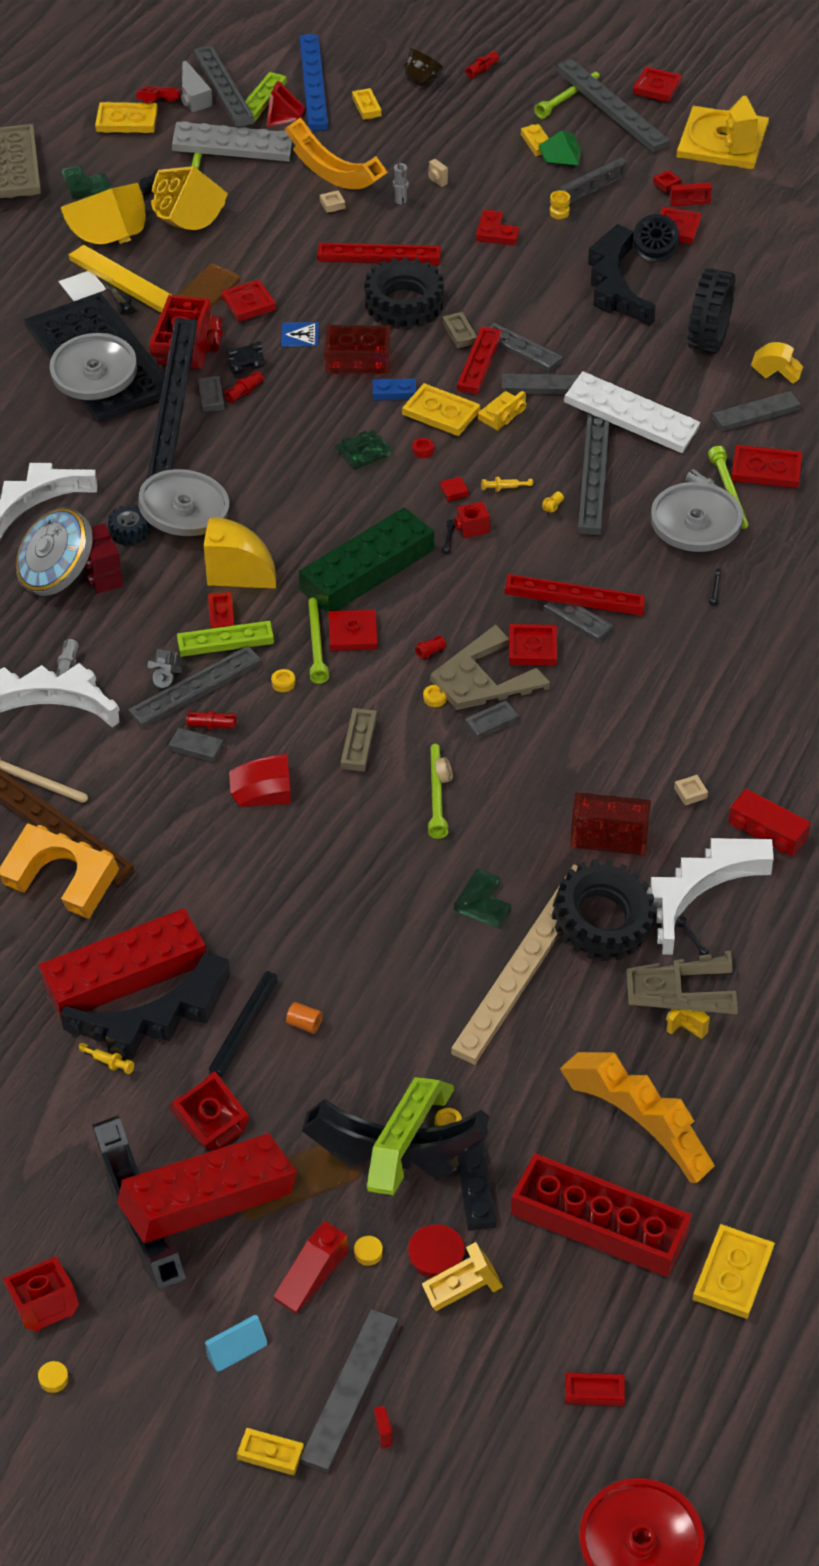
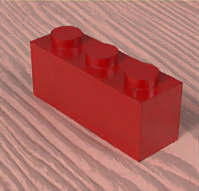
[728,789,811,857]

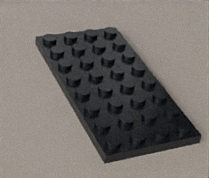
[24,292,165,423]

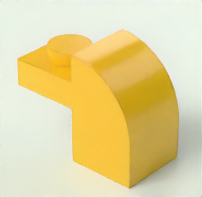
[751,342,803,384]

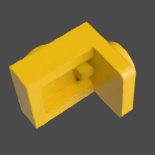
[666,1009,710,1039]

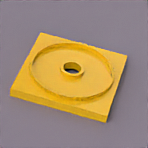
[676,106,769,170]

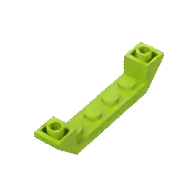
[367,1077,454,1195]

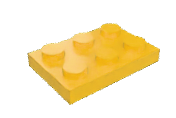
[95,102,158,133]
[402,383,480,436]
[692,1224,775,1319]

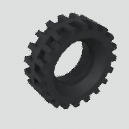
[364,257,444,329]
[687,268,736,354]
[552,859,656,961]

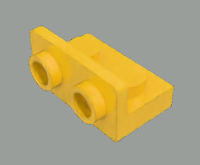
[478,391,526,431]

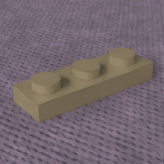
[341,708,377,772]

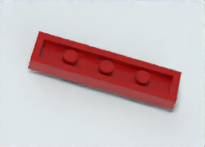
[457,326,502,394]

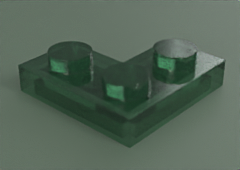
[62,166,111,199]
[454,868,512,929]

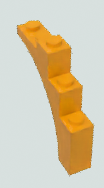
[560,1052,715,1183]

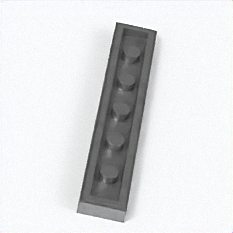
[128,646,262,729]
[300,1309,398,1474]

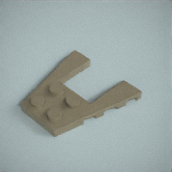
[430,625,550,710]
[627,951,738,1014]

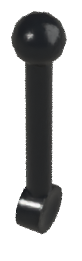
[442,519,455,555]
[708,568,721,606]
[677,916,709,956]

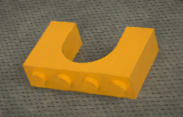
[0,823,119,919]

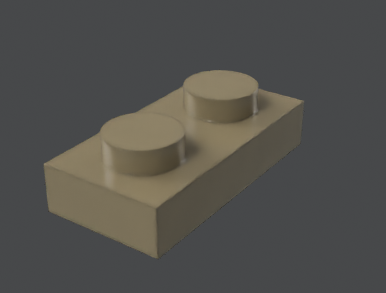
[442,312,477,349]

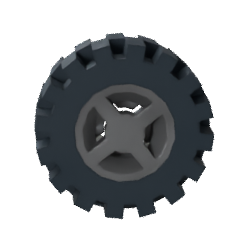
[108,505,150,546]

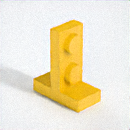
[422,1242,503,1311]

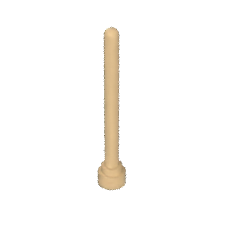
[0,758,88,803]

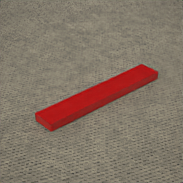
[317,243,441,265]
[504,574,645,616]

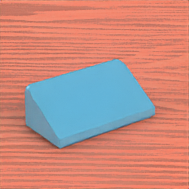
[205,1315,267,1372]

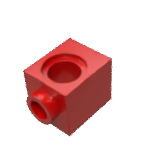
[454,501,490,538]

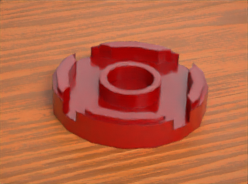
[408,1224,465,1279]

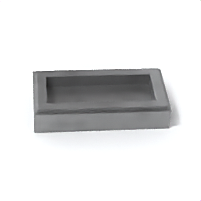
[198,376,224,412]
[465,701,519,740]
[169,728,224,763]

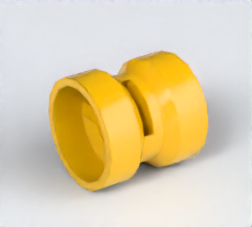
[550,191,570,219]

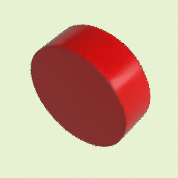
[412,438,434,458]

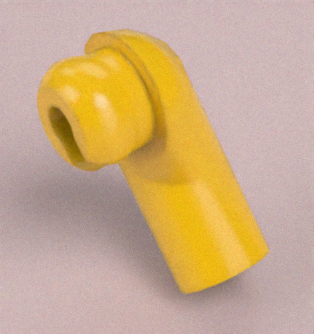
[542,491,564,513]

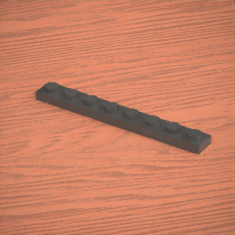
[194,45,254,127]
[556,59,669,153]
[578,413,609,535]

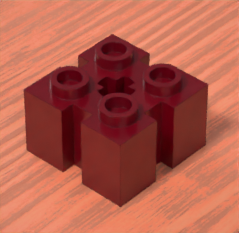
[82,523,123,594]

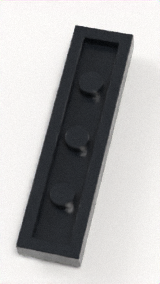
[458,1140,496,1231]

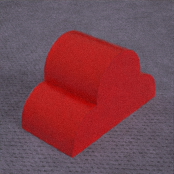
[149,295,211,370]

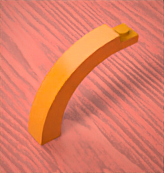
[284,118,388,189]

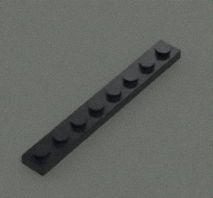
[147,318,198,479]

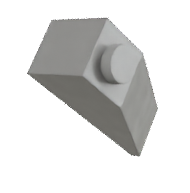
[181,61,213,113]

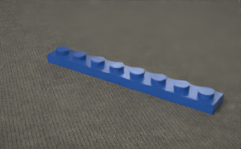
[299,34,328,131]

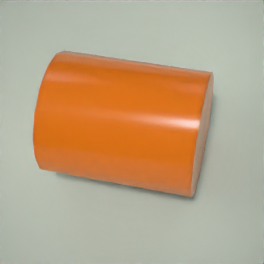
[286,1002,323,1034]

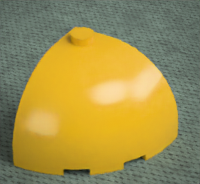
[151,166,228,230]
[60,183,146,244]
[204,517,276,589]

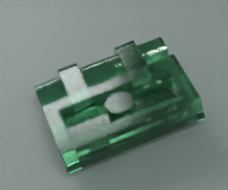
[335,430,392,470]

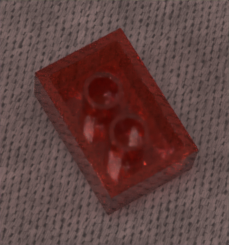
[324,325,391,374]
[570,792,651,856]

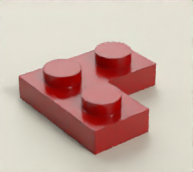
[136,86,182,103]
[476,210,519,246]

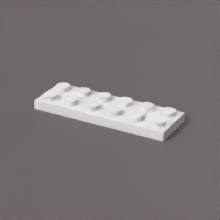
[564,371,701,454]

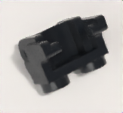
[226,341,265,374]

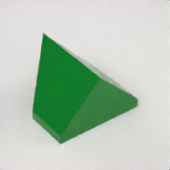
[538,131,581,165]

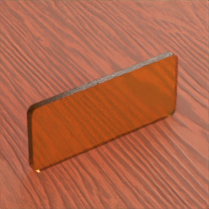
[160,264,240,315]
[242,1145,359,1221]

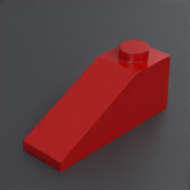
[273,1220,348,1314]

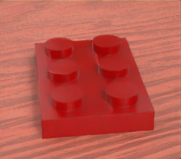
[731,445,802,488]

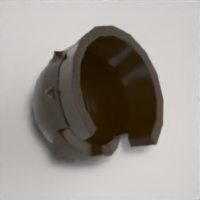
[403,48,443,85]

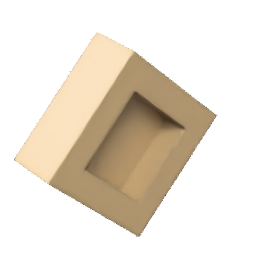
[428,159,448,187]
[320,190,345,213]
[674,775,708,806]

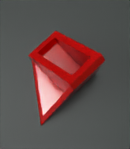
[267,80,306,127]

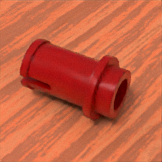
[415,635,446,659]

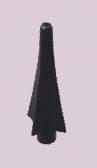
[105,282,134,315]

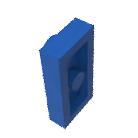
[373,379,416,400]

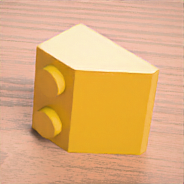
[724,96,758,155]

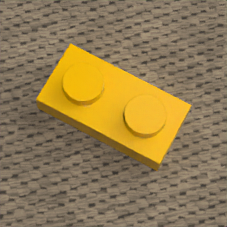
[352,88,382,120]
[521,124,549,156]
[237,1428,304,1476]

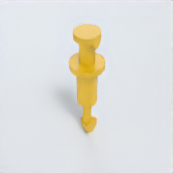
[481,477,533,492]
[79,1043,135,1074]

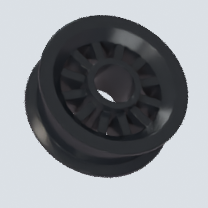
[633,214,679,262]

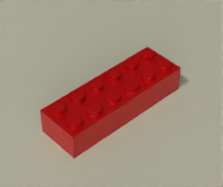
[39,908,206,1021]
[117,1133,297,1244]
[511,1153,692,1278]

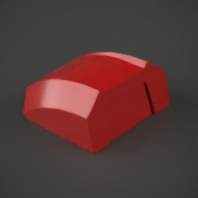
[229,753,291,807]
[168,1071,249,1150]
[3,1256,79,1332]

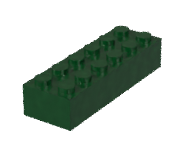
[299,507,434,615]

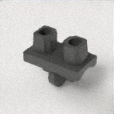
[147,649,183,688]

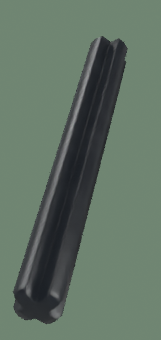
[209,971,278,1078]

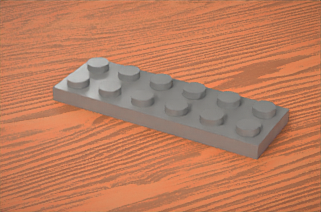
[172,121,292,162]

